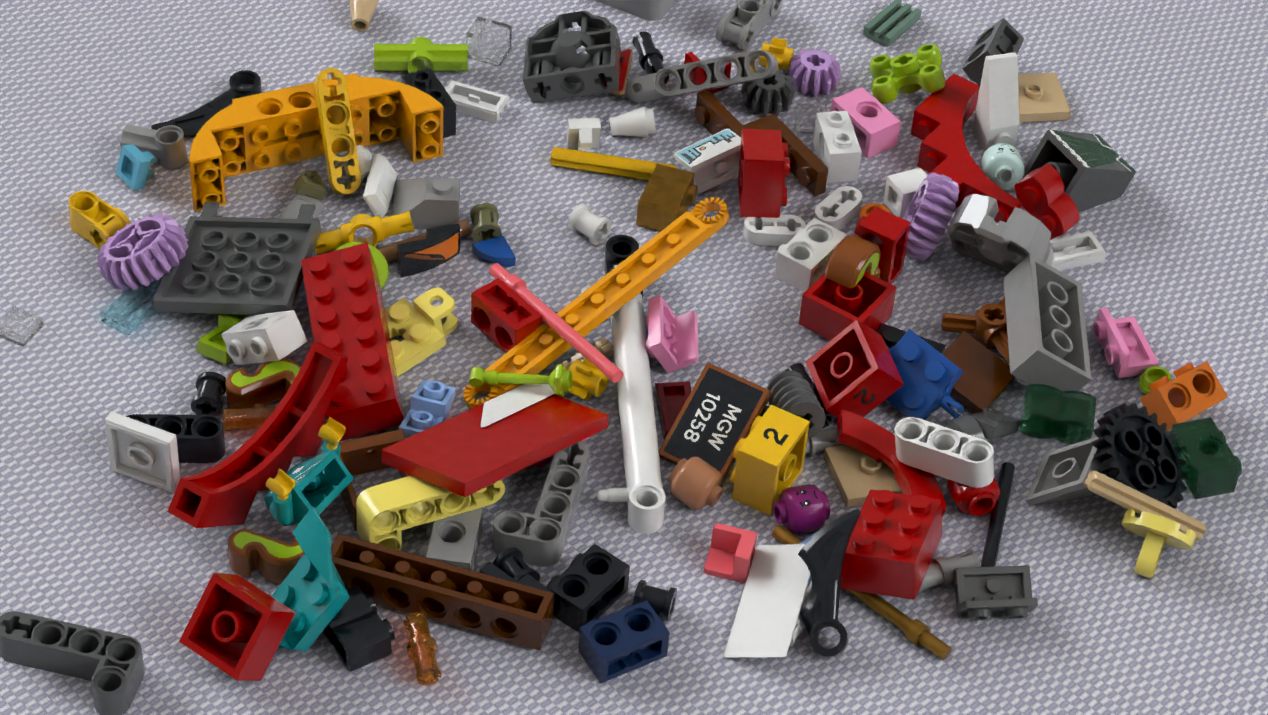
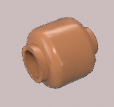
[668,457,724,510]

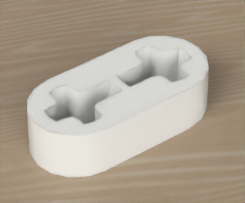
[814,186,862,230]
[743,214,806,246]

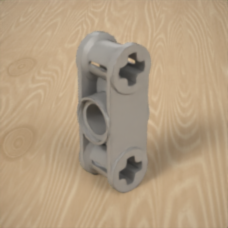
[716,0,783,50]

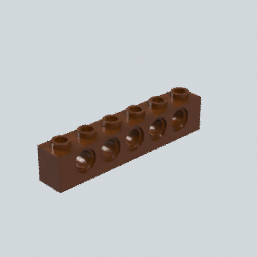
[331,533,554,650]

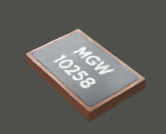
[659,362,771,486]

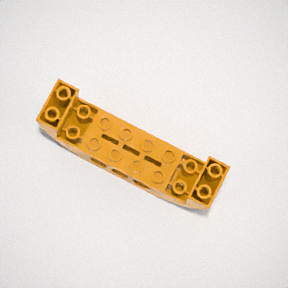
[189,73,443,212]

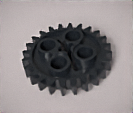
[1092,403,1188,515]

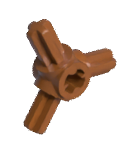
[941,297,1010,363]

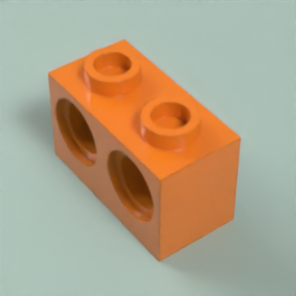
[1139,361,1228,432]

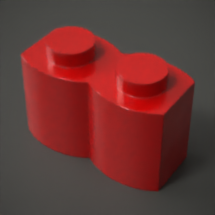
[1014,164,1080,240]

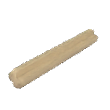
[1084,471,1207,541]

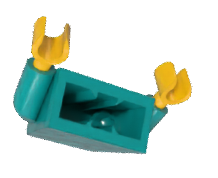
[264,417,354,527]

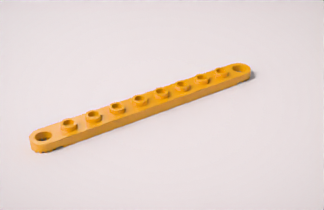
[463,197,729,409]

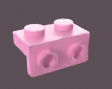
[645,295,699,373]
[1093,307,1159,378]

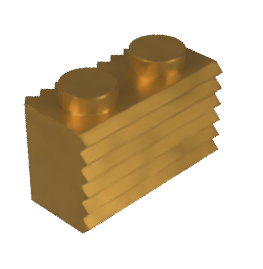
[636,164,698,232]

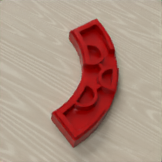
[837,410,946,517]

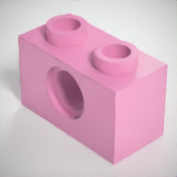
[831,87,901,158]

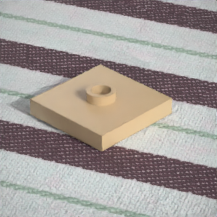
[1018,72,1071,123]
[824,444,903,508]

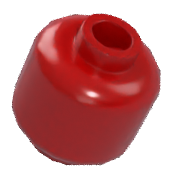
[947,478,1000,516]

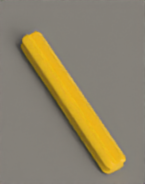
[550,147,677,180]

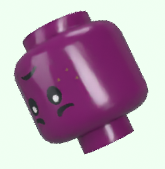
[773,484,830,534]

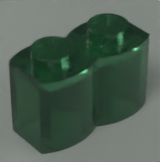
[1019,384,1096,444]

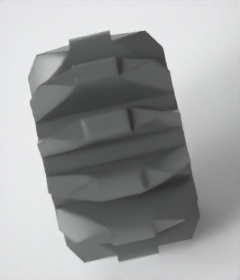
[741,67,795,117]

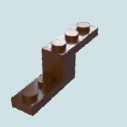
[694,89,829,197]

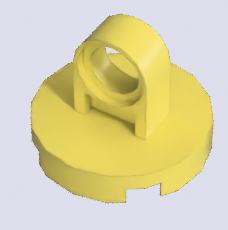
[1121,509,1197,579]

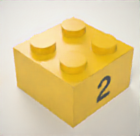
[730,405,810,516]

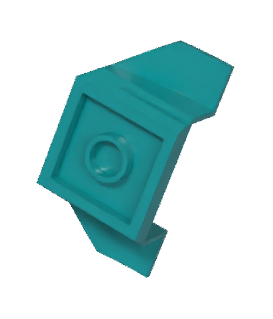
[272,507,350,652]

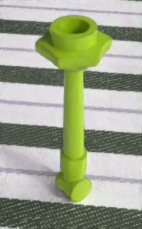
[469,364,572,397]

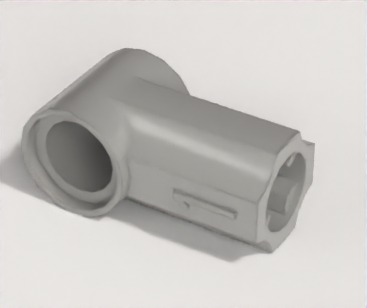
[120,124,188,169]

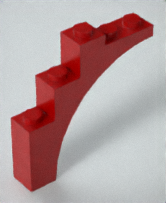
[910,73,1024,223]
[167,342,349,528]

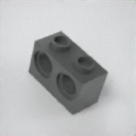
[962,18,1025,86]

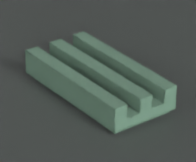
[863,0,922,47]

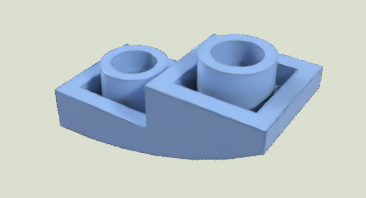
[399,380,456,439]

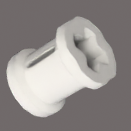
[568,204,612,245]

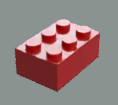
[841,489,942,600]

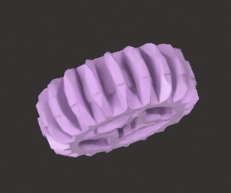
[904,172,959,261]
[97,213,189,291]

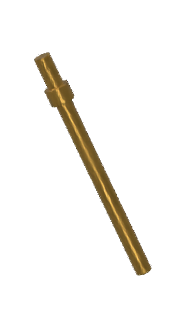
[772,525,952,660]

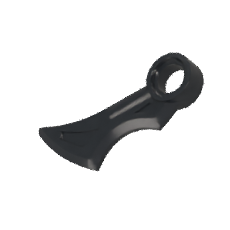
[151,70,262,137]
[798,509,861,658]

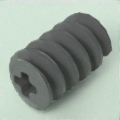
[767,371,826,439]

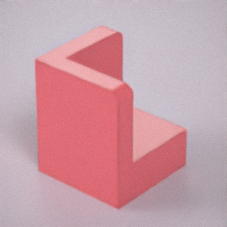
[704,523,758,584]

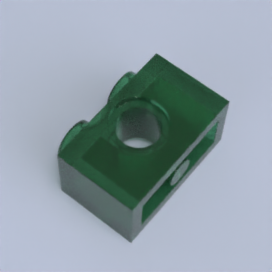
[1170,417,1242,499]

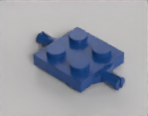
[886,329,964,420]

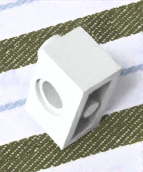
[813,111,862,183]
[221,310,308,365]

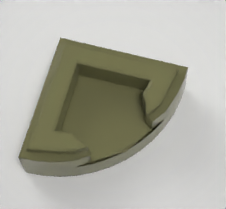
[294,170,328,200]

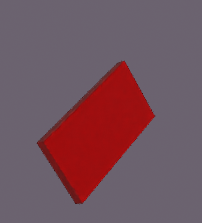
[382,394,609,497]

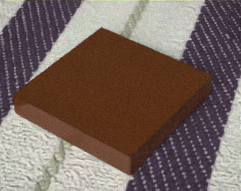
[942,331,1015,414]

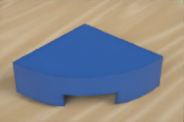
[472,236,516,267]

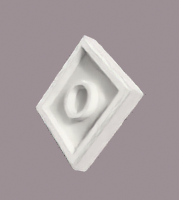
[105,411,180,493]

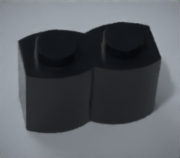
[322,586,395,672]

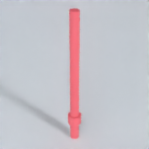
[489,263,623,383]

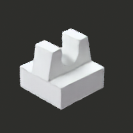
[566,118,601,152]

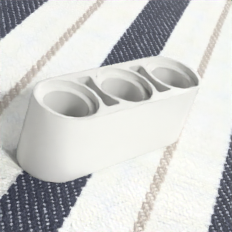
[894,417,994,488]

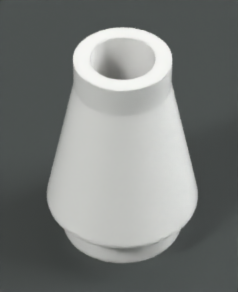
[609,106,656,138]

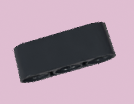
[126,414,226,463]

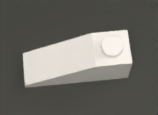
[972,52,1019,152]

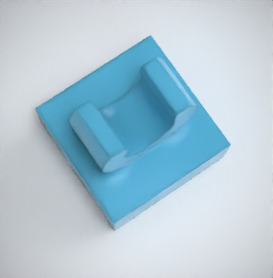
[115,144,158,190]

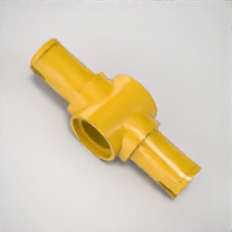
[315,211,415,255]

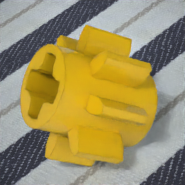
[759,37,794,71]
[568,357,609,401]

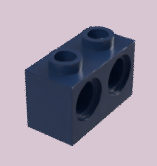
[578,600,670,684]

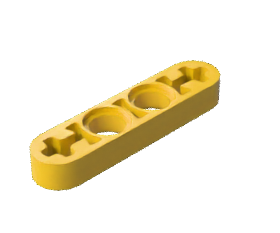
[314,67,361,195]

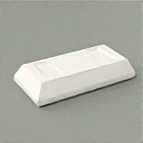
[363,153,397,218]

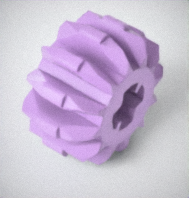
[788,47,841,98]

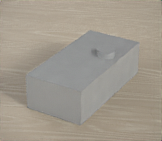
[1003,254,1091,403]

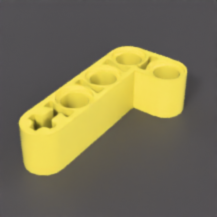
[356,475,505,550]

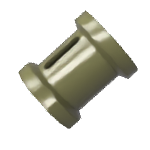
[470,203,502,243]

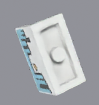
[674,129,741,195]

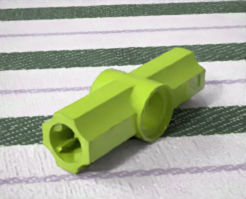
[374,37,468,73]

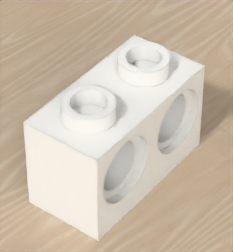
[774,217,848,292]

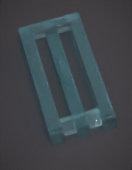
[100,280,161,336]

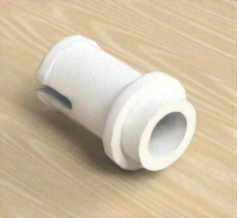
[347,145,372,187]

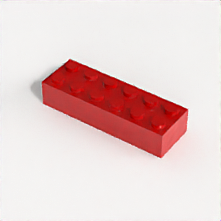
[301,242,405,441]

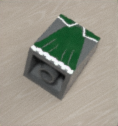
[1023,130,1136,212]

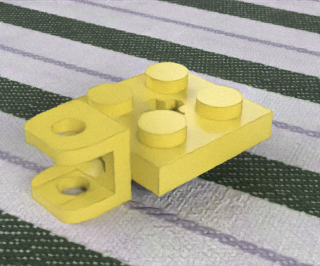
[385,287,458,377]

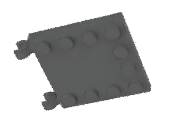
[153,202,321,315]

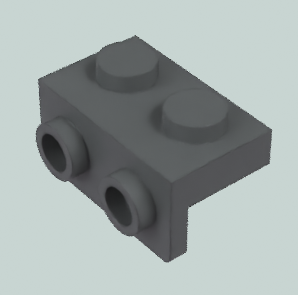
[953,565,1038,620]

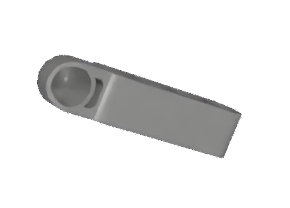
[625,50,778,102]

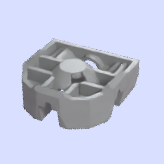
[947,194,1054,273]

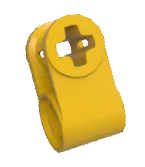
[68,191,131,249]

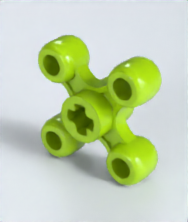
[869,43,945,104]

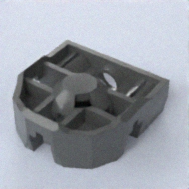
[523,11,621,103]

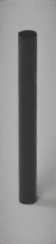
[980,462,1015,567]

